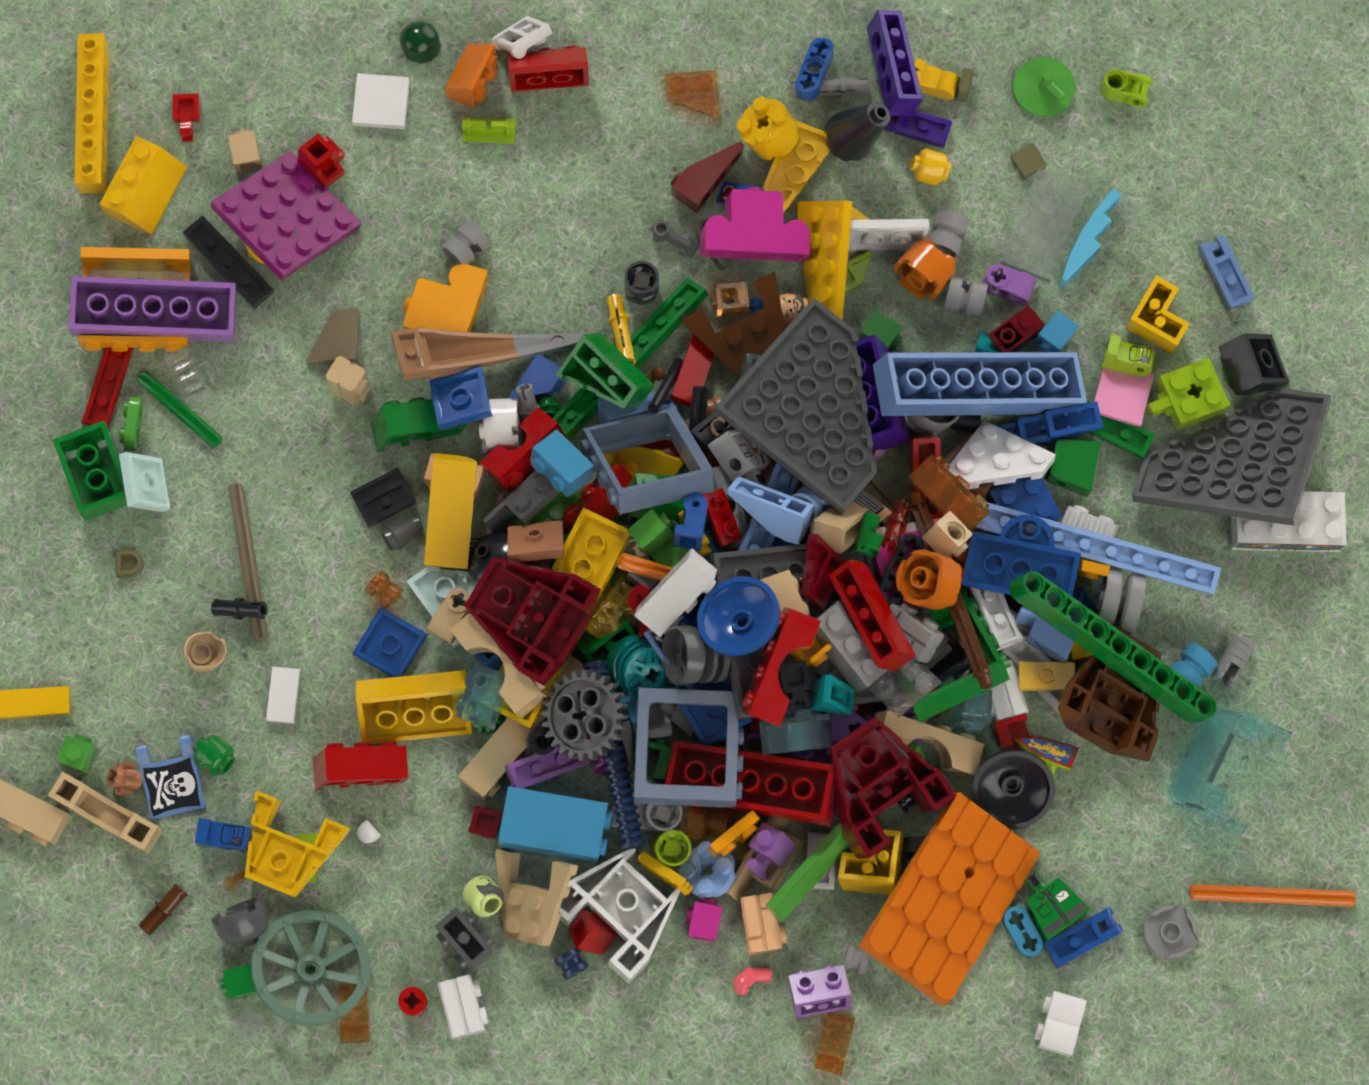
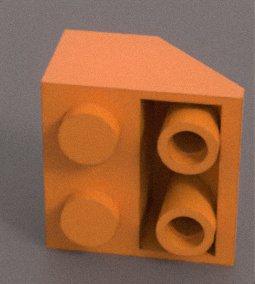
[445,44,499,110]

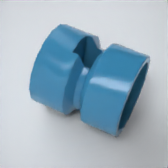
[1170,642,1218,687]

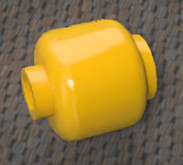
[910,148,951,186]

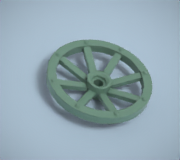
[251,910,371,1026]

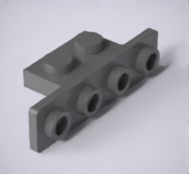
[483,470,559,533]

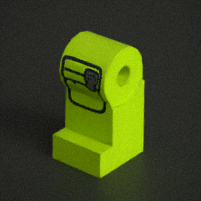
[1101,333,1155,377]

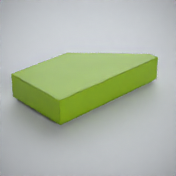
[845,250,871,294]

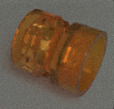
[685,806,730,843]

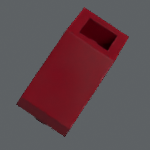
[987,305,1045,352]

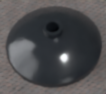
[971,749,1055,829]

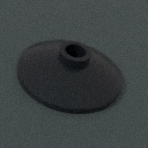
[467,532,508,581]

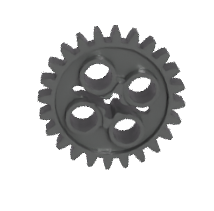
[541,670,629,761]

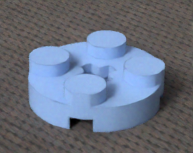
[679,841,736,899]

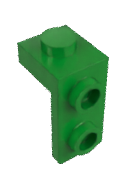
[620,732,672,783]

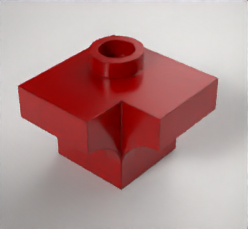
[298,133,345,189]

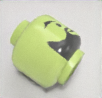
[463,875,504,917]

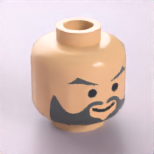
[779,292,808,329]

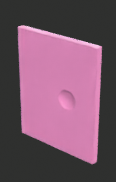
[1094,368,1154,427]

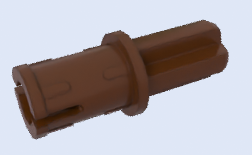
[139,884,188,935]

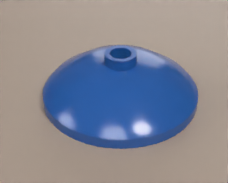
[697,576,780,656]

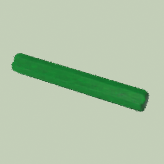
[137,371,223,448]

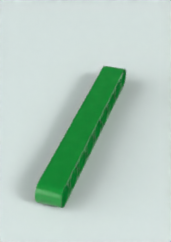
[1009,571,1217,724]

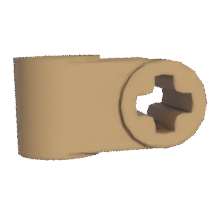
[427,588,470,644]

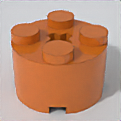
[893,237,956,301]
[896,550,962,610]

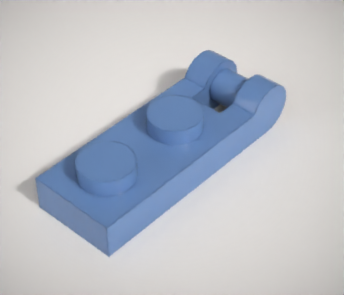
[1198,235,1255,311]

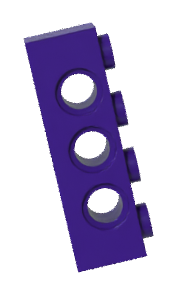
[866,10,923,117]

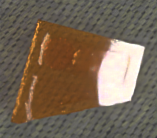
[664,70,721,121]

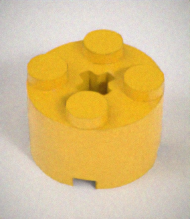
[737,97,799,160]

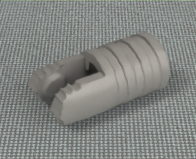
[1211,635,1255,690]

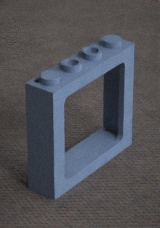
[580,407,714,514]
[634,688,744,808]

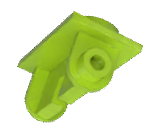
[462,116,516,144]

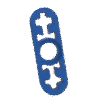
[795,38,834,101]

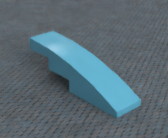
[1059,189,1122,289]

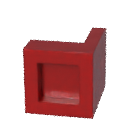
[992,713,1029,751]
[568,910,618,955]

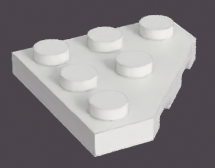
[944,420,1056,489]

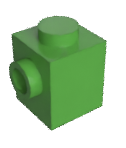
[56,734,98,775]

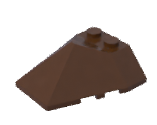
[1058,627,1161,761]

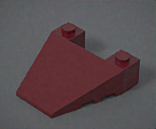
[830,717,956,859]

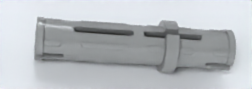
[790,76,870,98]

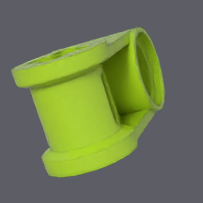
[1100,69,1153,108]

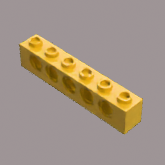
[74,33,109,194]

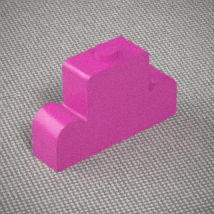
[700,187,810,262]

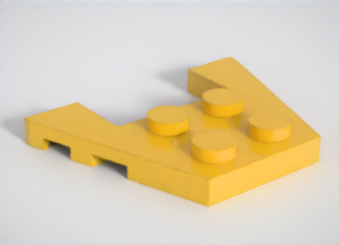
[244,790,351,898]

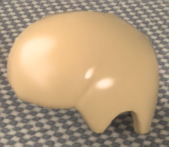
[182,631,227,672]

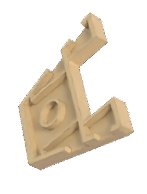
[495,849,578,946]

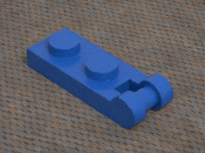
[1043,907,1124,969]

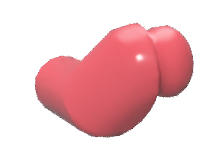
[733,967,772,995]

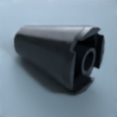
[824,102,890,162]

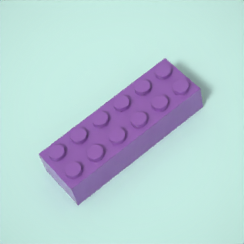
[69,276,237,343]

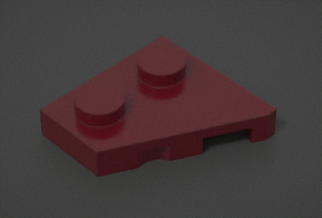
[801,533,845,610]

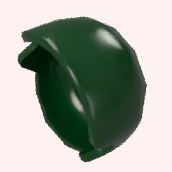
[399,21,441,64]

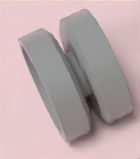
[1095,568,1146,634]

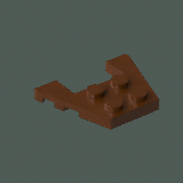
[681,272,785,379]

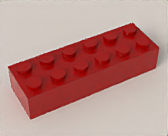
[665,741,837,827]

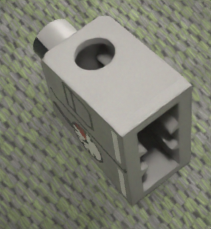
[708,429,769,486]

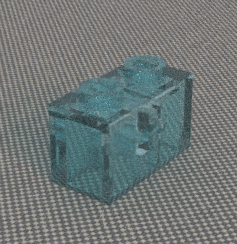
[951,690,992,735]

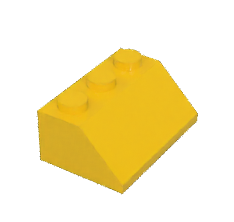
[100,136,188,235]

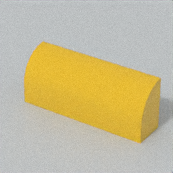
[424,453,477,569]

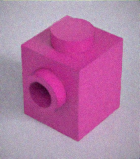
[685,898,723,943]

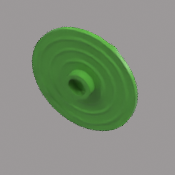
[1013,57,1076,117]

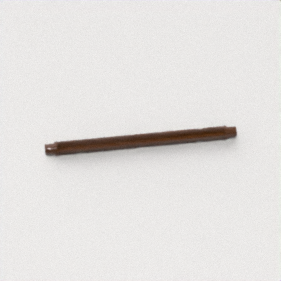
[908,491,993,689]

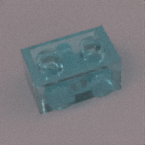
[456,664,505,730]

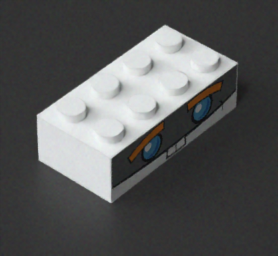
[1231,491,1346,552]

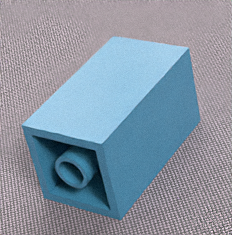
[498,786,613,865]

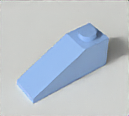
[727,476,814,545]

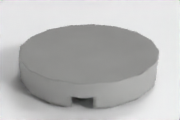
[1142,904,1199,961]

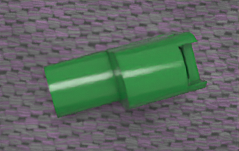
[852,512,884,558]

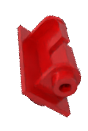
[702,488,743,548]

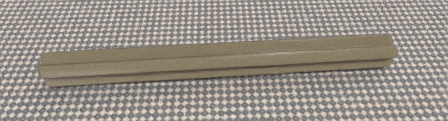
[228,483,268,641]

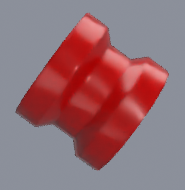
[398,987,428,1017]

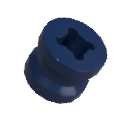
[554,947,589,981]

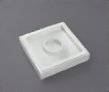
[352,73,410,129]

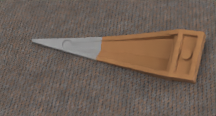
[391,328,606,381]

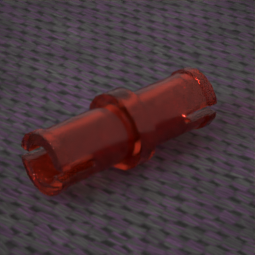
[881,499,911,551]

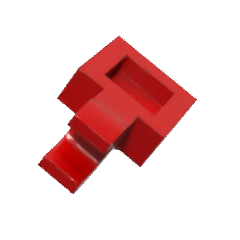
[172,93,200,142]

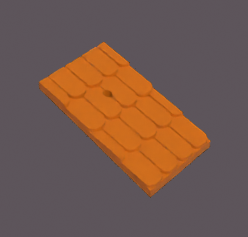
[858,791,1041,1006]

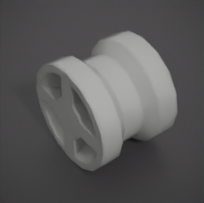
[843,942,870,975]

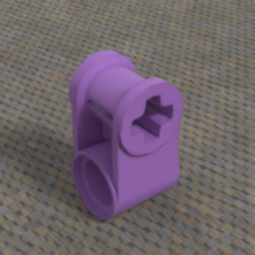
[983,264,1037,306]

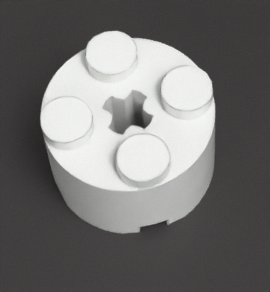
[479,398,522,454]

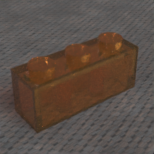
[908,454,990,532]

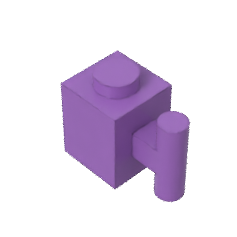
[746,822,796,880]

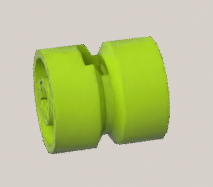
[650,830,691,868]

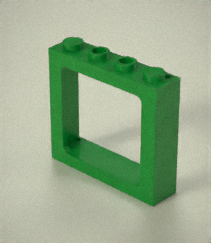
[893,588,1011,723]

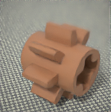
[107,761,142,796]

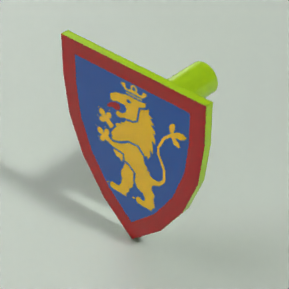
[1014,736,1079,778]

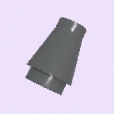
[381,516,424,551]

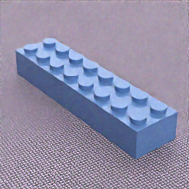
[873,352,1087,416]

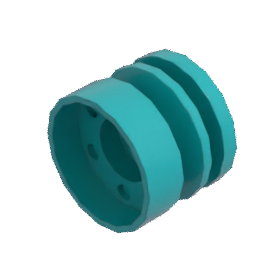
[606,634,674,700]

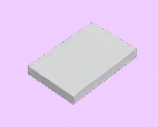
[848,219,929,252]

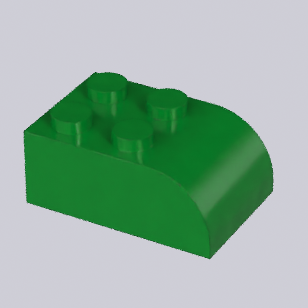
[53,420,127,521]

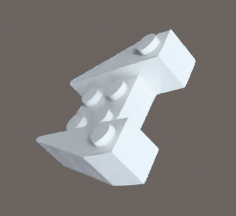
[559,848,680,984]

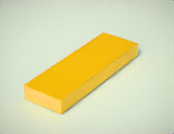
[0,686,71,719]

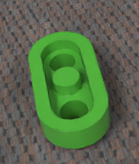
[119,396,144,450]

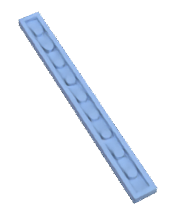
[951,494,1221,595]

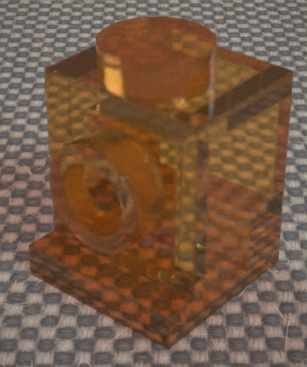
[710,281,750,316]

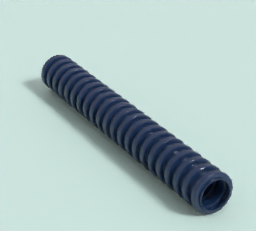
[583,660,645,850]

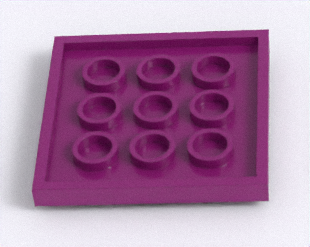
[210,150,361,281]

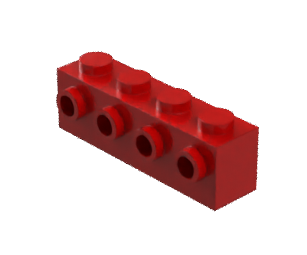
[829,559,916,671]

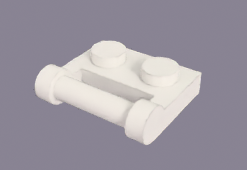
[491,16,553,59]

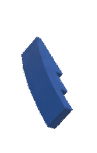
[997,402,1103,446]

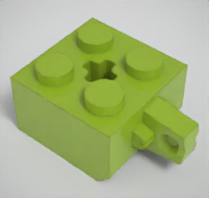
[1146,357,1231,431]

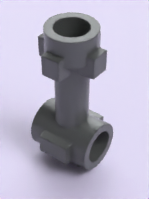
[651,220,699,258]

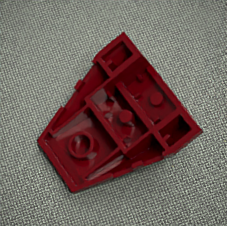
[464,558,600,686]

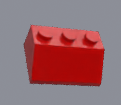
[507,45,589,92]

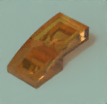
[339,983,370,1044]
[814,1012,855,1075]

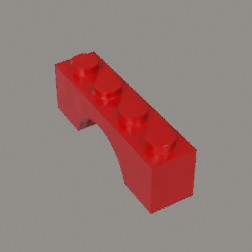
[742,607,821,727]

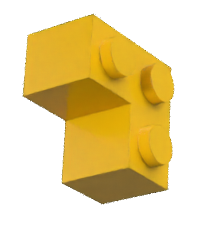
[1125,275,1190,355]
[838,829,904,895]

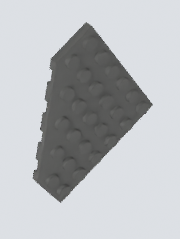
[714,298,877,514]
[1132,388,1331,526]

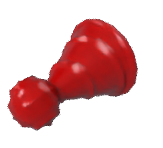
[628,585,651,611]

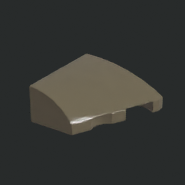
[307,308,359,365]

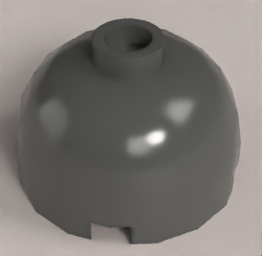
[211,896,269,948]

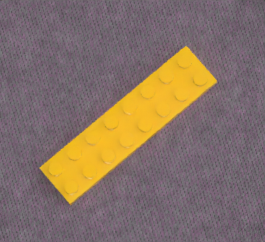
[482,508,631,729]

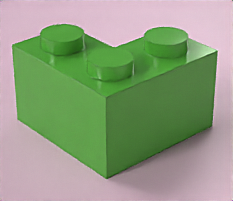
[627,509,699,568]

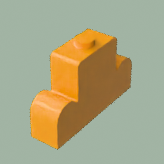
[403,264,489,332]

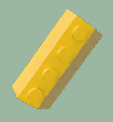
[356,670,472,744]

